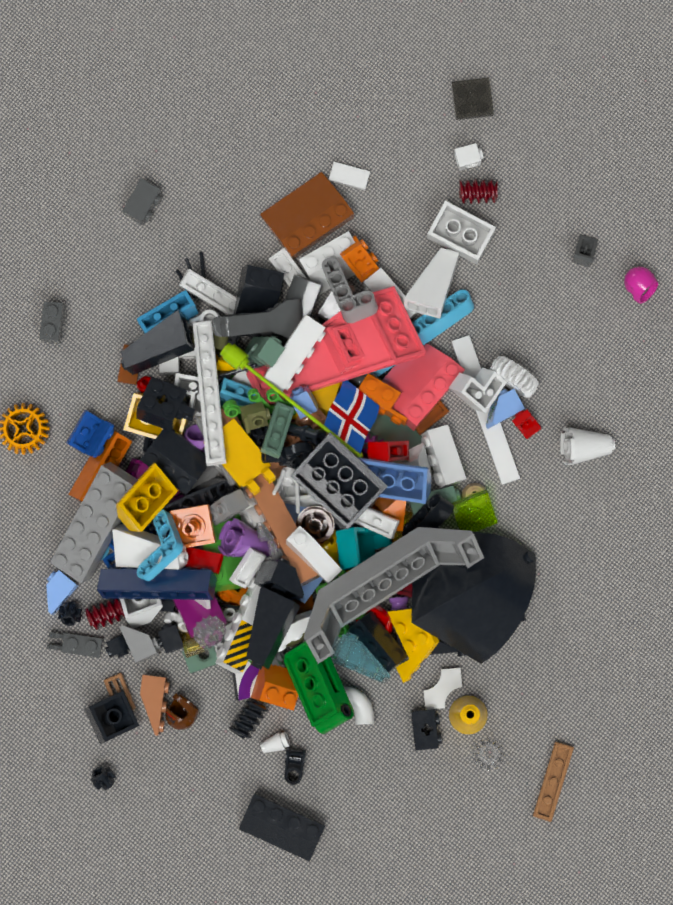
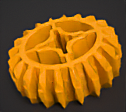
[0,403,50,455]

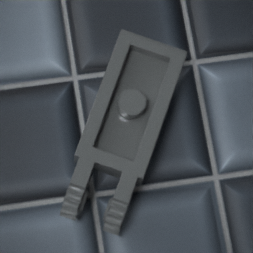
[47,632,103,658]

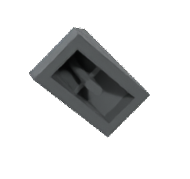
[572,234,598,268]

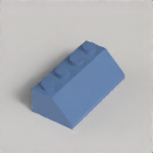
[357,457,431,504]

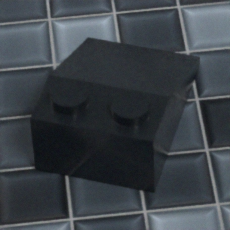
[234,265,284,314]

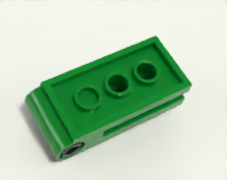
[284,641,354,734]

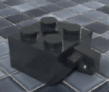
[136,377,195,431]

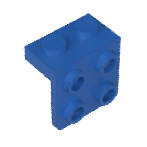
[66,410,114,458]

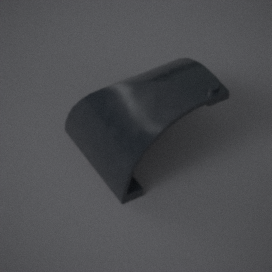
[411,531,536,664]

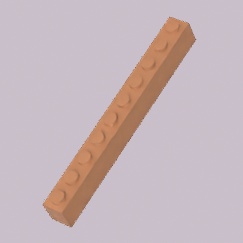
[221,408,320,586]

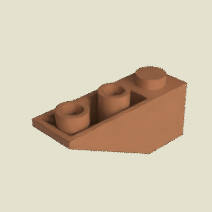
[140,675,170,736]

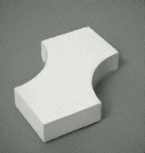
[424,668,462,710]

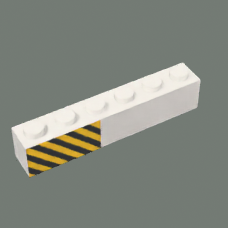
[215,557,274,673]

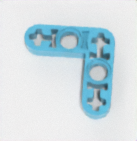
[137,510,183,581]

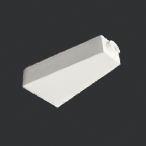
[404,248,459,319]
[112,524,188,569]

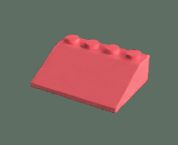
[382,343,465,431]

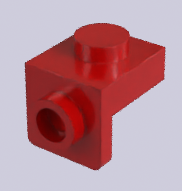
[512,409,542,439]

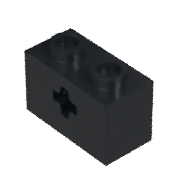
[411,709,442,751]

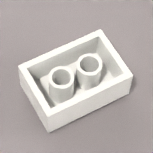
[427,201,496,265]

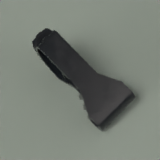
[148,476,234,548]

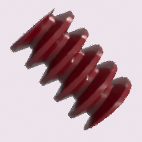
[459,180,498,204]
[85,599,125,630]

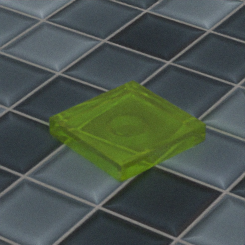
[452,490,498,532]

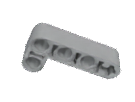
[322,257,378,323]

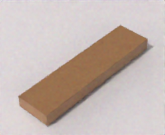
[532,741,574,822]

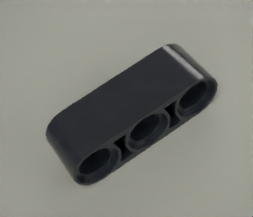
[402,494,454,536]

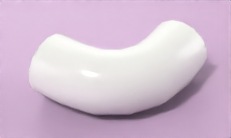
[343,686,374,725]

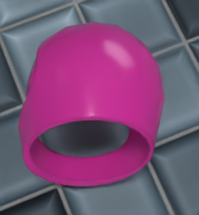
[624,266,658,304]

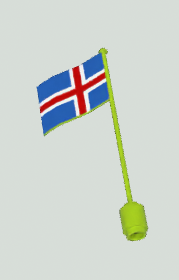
[220,343,379,458]

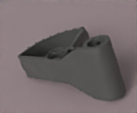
[213,299,302,339]

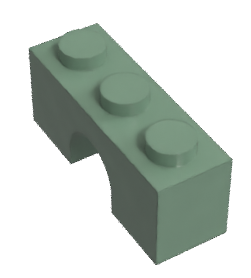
[244,336,285,367]

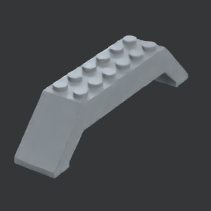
[303,527,484,664]

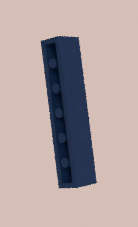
[97,567,217,600]

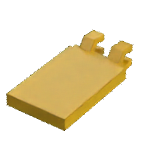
[203,419,276,496]

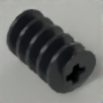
[228,698,269,740]

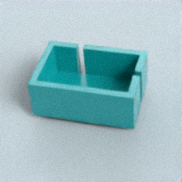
[336,527,392,570]

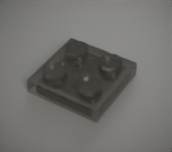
[451,78,494,120]

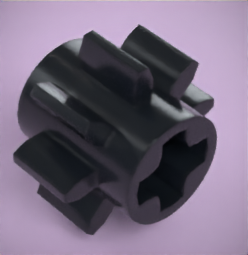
[249,426,268,447]
[58,602,82,626]
[90,766,116,790]

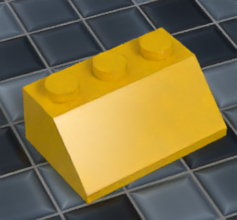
[124,392,188,439]
[116,463,178,532]

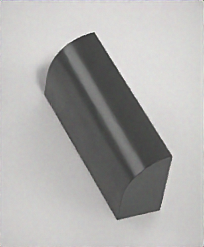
[272,274,323,346]

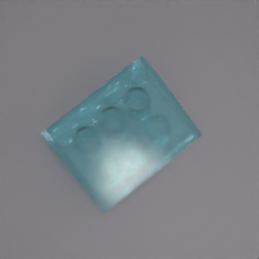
[332,633,390,684]

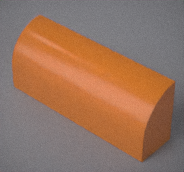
[68,431,132,502]

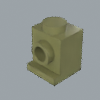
[240,401,271,433]

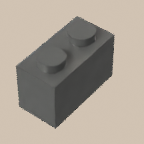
[122,179,163,226]
[39,301,66,344]

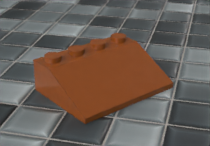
[260,172,354,260]

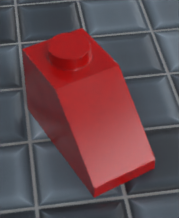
[367,440,409,462]

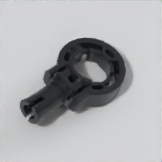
[261,442,315,468]

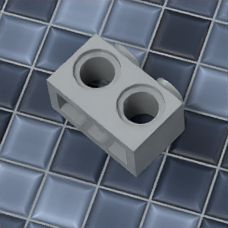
[210,489,249,526]

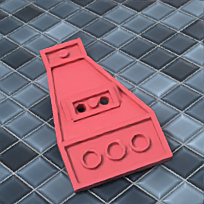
[246,286,427,405]

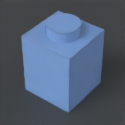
[290,385,318,419]

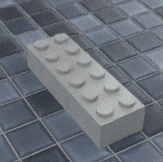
[50,462,138,583]

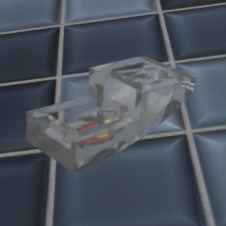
[256,522,280,560]

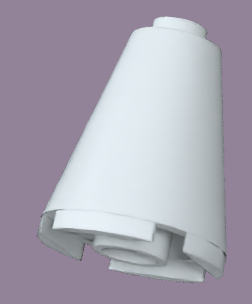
[560,427,615,466]

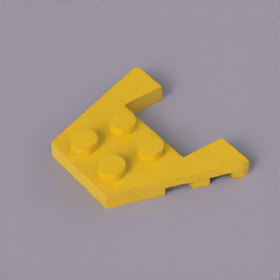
[386,608,439,683]

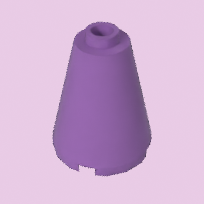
[218,518,273,558]

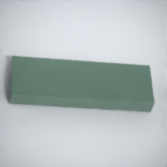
[260,401,295,459]

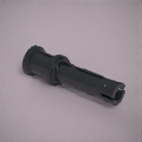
[287,423,326,446]

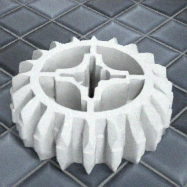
[489,356,539,398]

